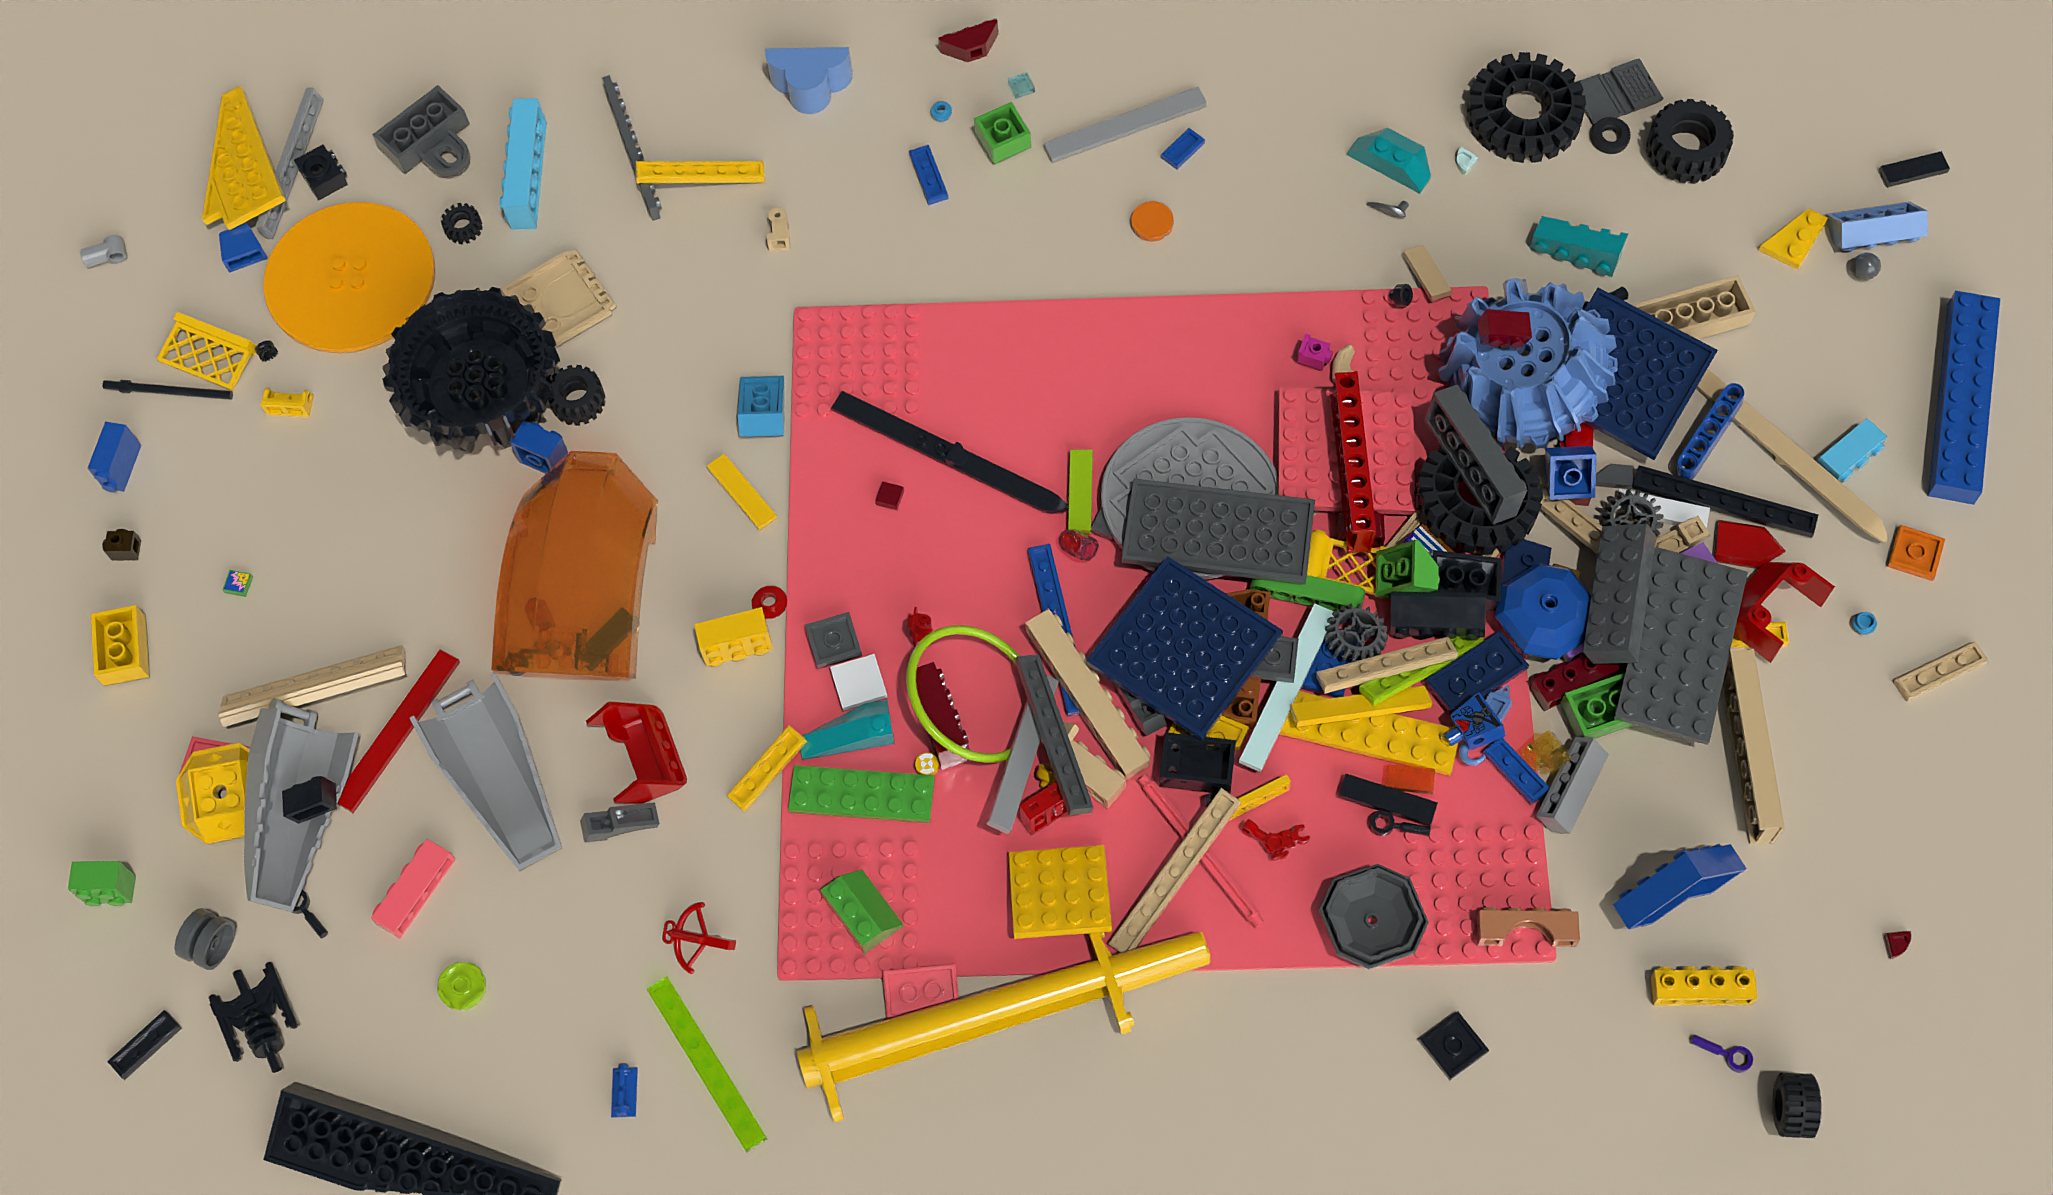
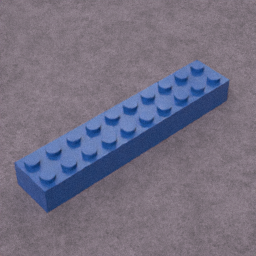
[1928,290,2000,505]

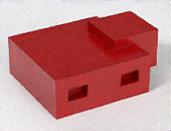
[1019,781,1068,836]

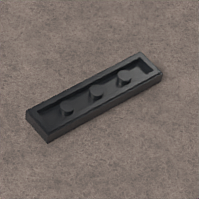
[1338,774,1438,827]

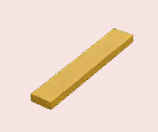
[636,161,765,183]
[1290,685,1433,727]

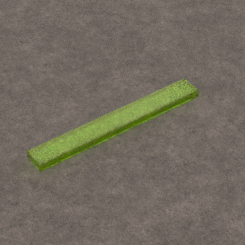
[646,976,767,1153]

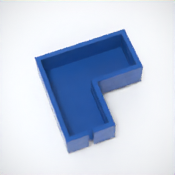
[1613,844,1747,930]

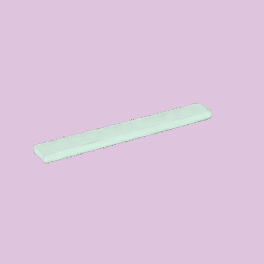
[1239,604,1334,772]

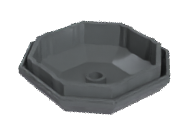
[1319,864,1429,969]

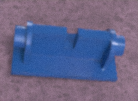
[611,1064,638,1118]

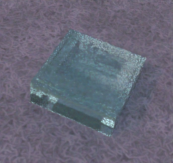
[1008,72,1035,99]

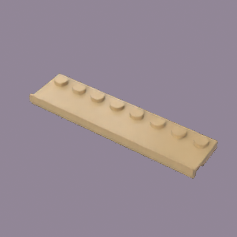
[218,645,406,727]

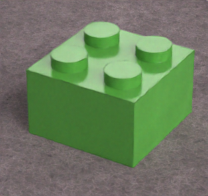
[974,102,1031,164]
[68,861,136,907]

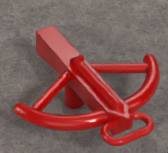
[662,902,736,974]

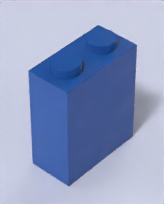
[87,422,141,492]

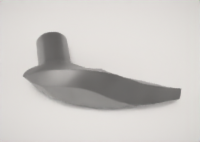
[1367,201,1409,217]

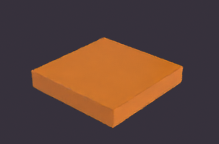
[1887,525,1945,581]

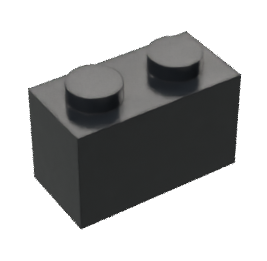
[282,776,337,824]

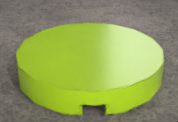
[437,962,487,1011]

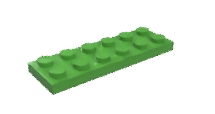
[788,765,935,823]

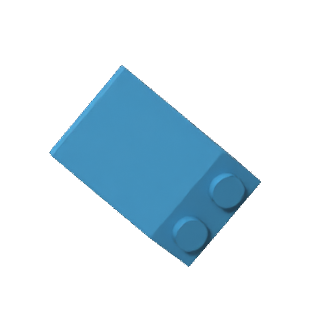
[738,376,785,437]

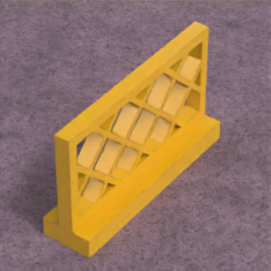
[156,312,256,391]

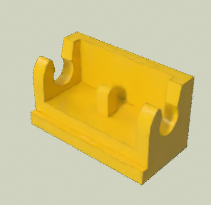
[260,388,314,417]

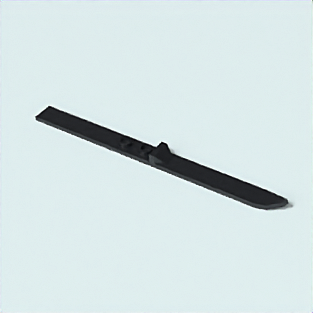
[831,391,1069,513]

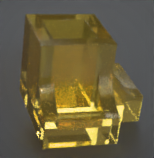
[1520,730,1572,773]

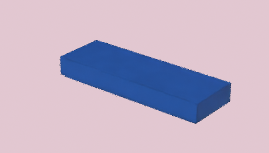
[909,145,949,205]
[1483,738,1550,805]

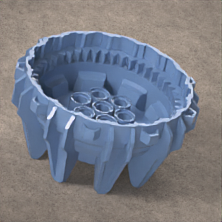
[1439,278,1618,449]

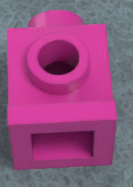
[1297,334,1333,370]

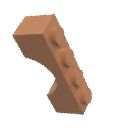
[1476,907,1580,947]

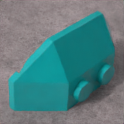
[1347,128,1431,194]

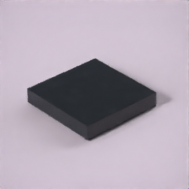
[1419,1011,1489,1081]

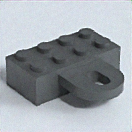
[372,85,470,176]

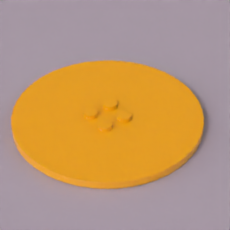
[263,202,435,353]

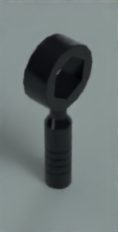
[1370,811,1431,836]
[291,890,328,938]

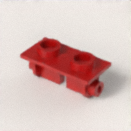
[907,607,933,646]

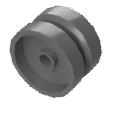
[174,908,235,970]

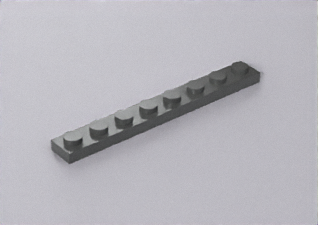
[602,75,662,221]
[1015,654,1094,816]

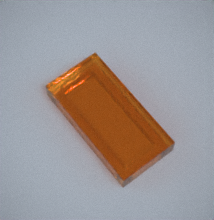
[1385,764,1435,795]

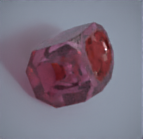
[1058,529,1099,561]

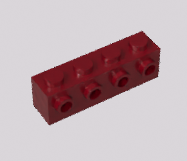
[1530,653,1627,712]

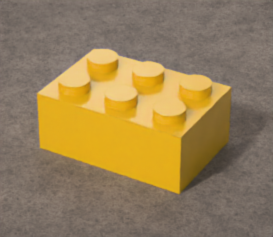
[91,605,149,686]
[694,607,773,667]

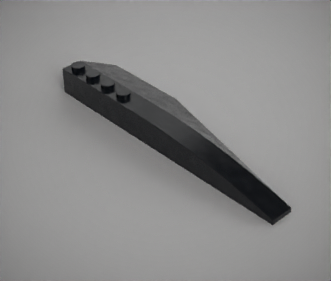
[263,1083,561,1195]

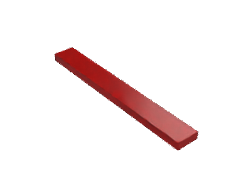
[337,649,460,813]

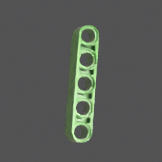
[1250,575,1365,611]

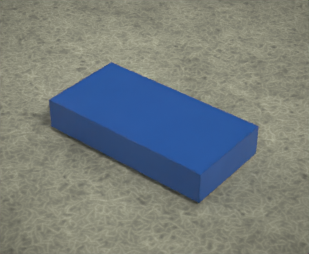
[1161,128,1205,170]

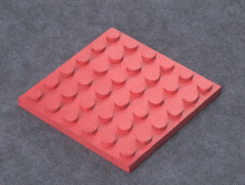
[1278,387,1416,515]

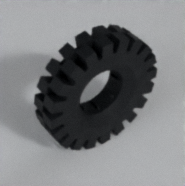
[1467,52,1586,163]
[1414,439,1543,555]

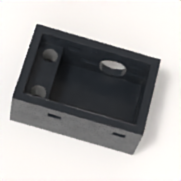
[1159,732,1236,794]

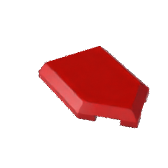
[1714,520,1786,569]

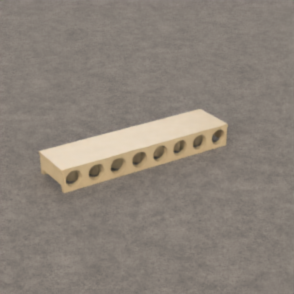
[1723,649,1785,844]

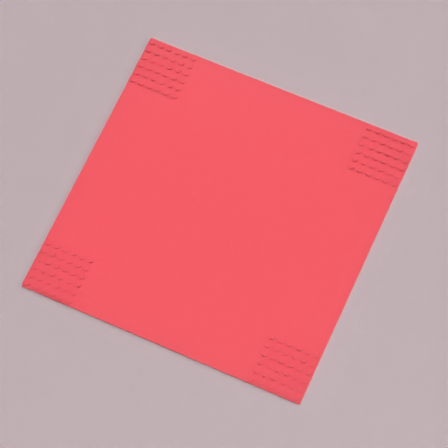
[777,286,1557,981]

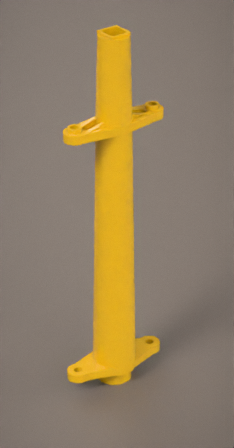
[797,931,1210,1123]

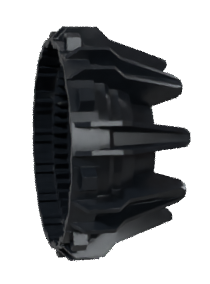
[382,287,560,453]

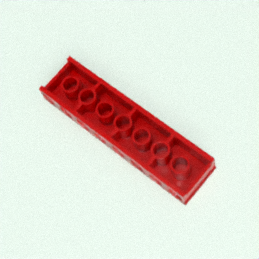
[1330,371,1376,553]

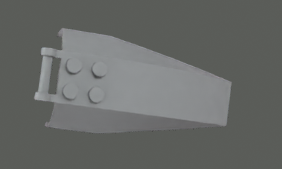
[410,673,562,871]
[244,698,358,912]

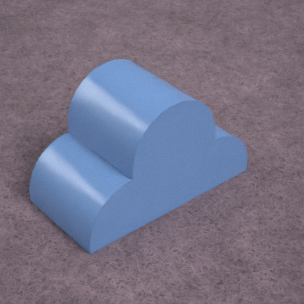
[765,47,853,114]

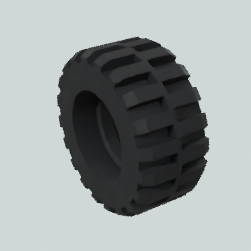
[1646,99,1734,183]

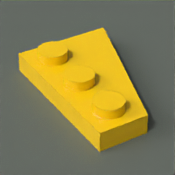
[1758,208,1828,270]
[1168,715,1249,750]

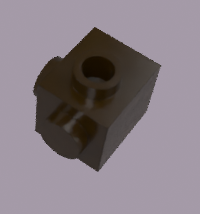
[102,529,141,561]

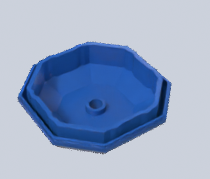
[1495,563,1592,660]

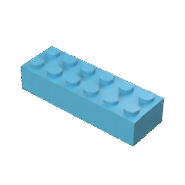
[500,98,547,229]

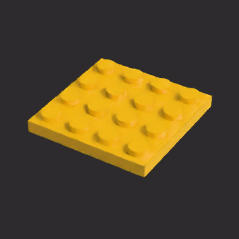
[1009,845,1112,939]

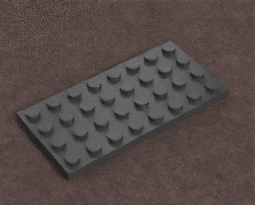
[1122,478,1315,584]
[1614,547,1748,745]

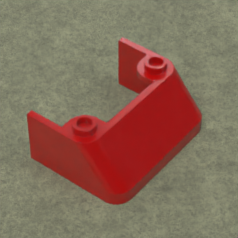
[1734,562,1835,663]
[586,701,687,804]

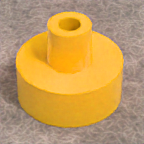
[1036,764,1057,788]

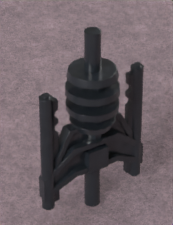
[208,962,298,1073]

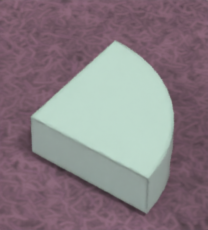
[1456,146,1478,175]

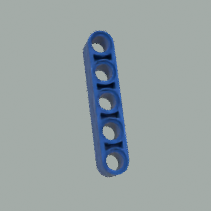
[1676,383,1744,480]

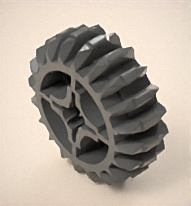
[1600,489,1664,537]
[1325,604,1388,662]

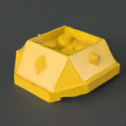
[175,743,250,845]

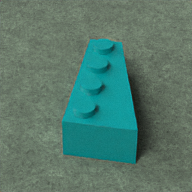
[1530,216,1628,277]

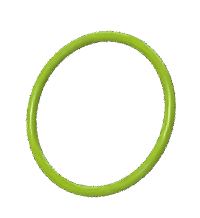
[906,625,1020,763]

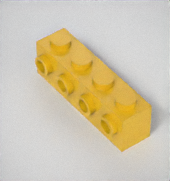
[1650,966,1758,1006]

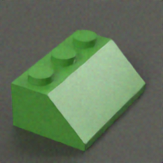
[1375,540,1440,599]
[821,870,904,954]

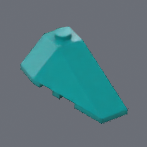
[801,700,895,760]

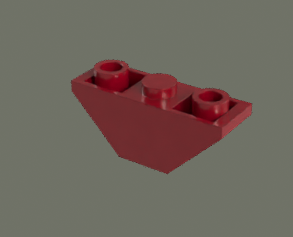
[938,19,999,63]

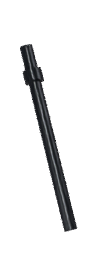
[102,379,233,400]

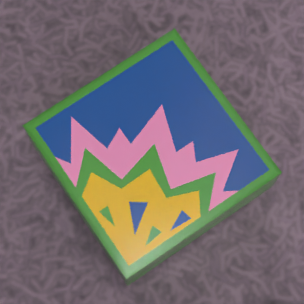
[222,570,253,597]

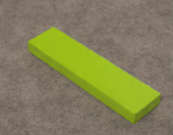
[1068,449,1093,534]

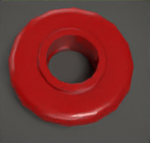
[752,586,787,619]

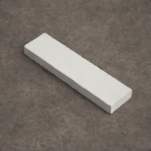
[1615,489,1710,528]

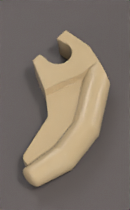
[1332,344,1354,385]

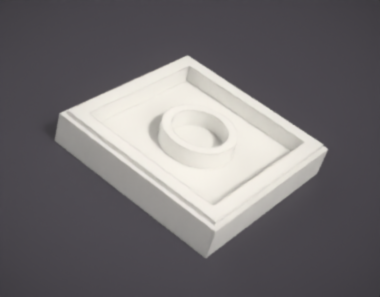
[830,654,888,711]

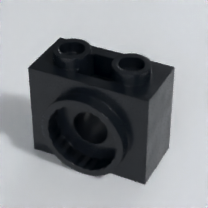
[294,144,348,201]

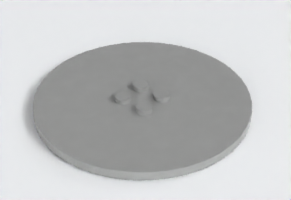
[1101,417,1278,580]

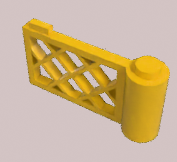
[1307,530,1388,595]

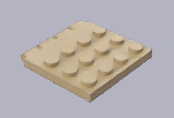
[501,250,616,348]

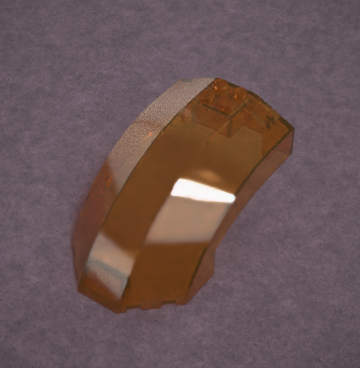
[491,451,658,678]

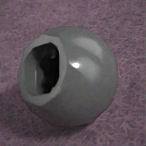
[1855,252,1881,280]

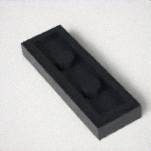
[1879,151,1950,187]
[107,1010,182,1080]

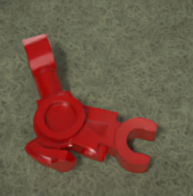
[1242,819,1310,861]

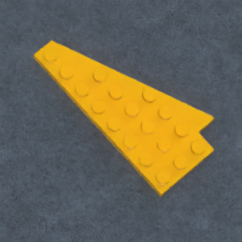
[202,85,286,230]

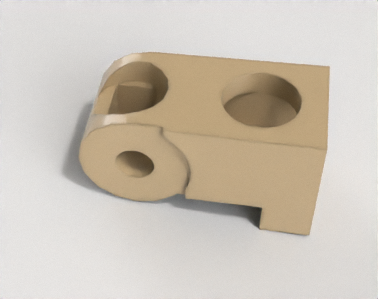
[766,207,791,251]

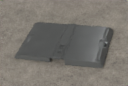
[1580,58,1663,125]

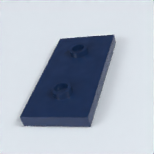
[1493,539,1552,618]
[1425,630,1530,714]

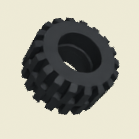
[548,365,606,426]
[1772,1073,1822,1138]

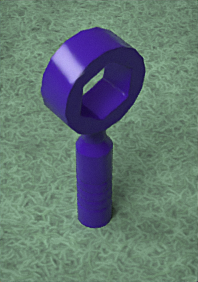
[1691,1034,1753,1073]

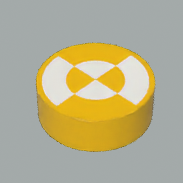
[915,753,939,775]

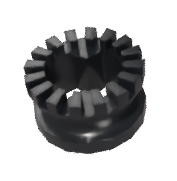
[255,340,278,362]

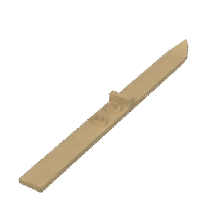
[1697,369,1887,542]

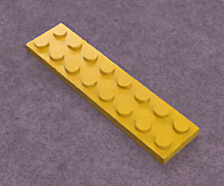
[1279,691,1458,776]

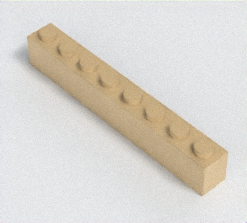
[1025,609,1151,780]

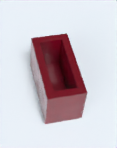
[1478,309,1532,349]

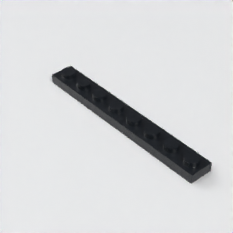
[1632,465,1819,538]

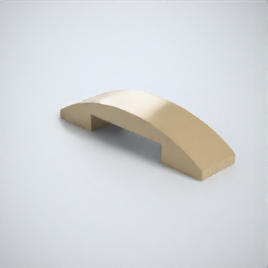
[1655,516,1710,553]

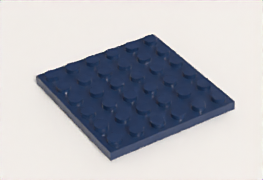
[1584,287,1718,460]
[1086,556,1283,741]

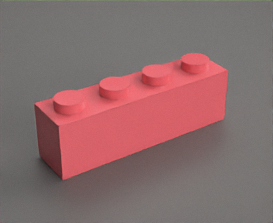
[371,839,455,939]

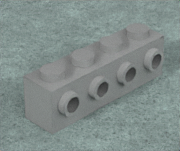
[1536,737,1609,834]

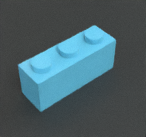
[1817,418,1887,482]

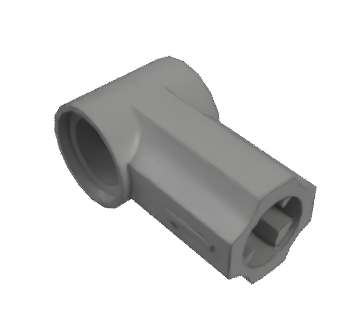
[80,235,127,268]

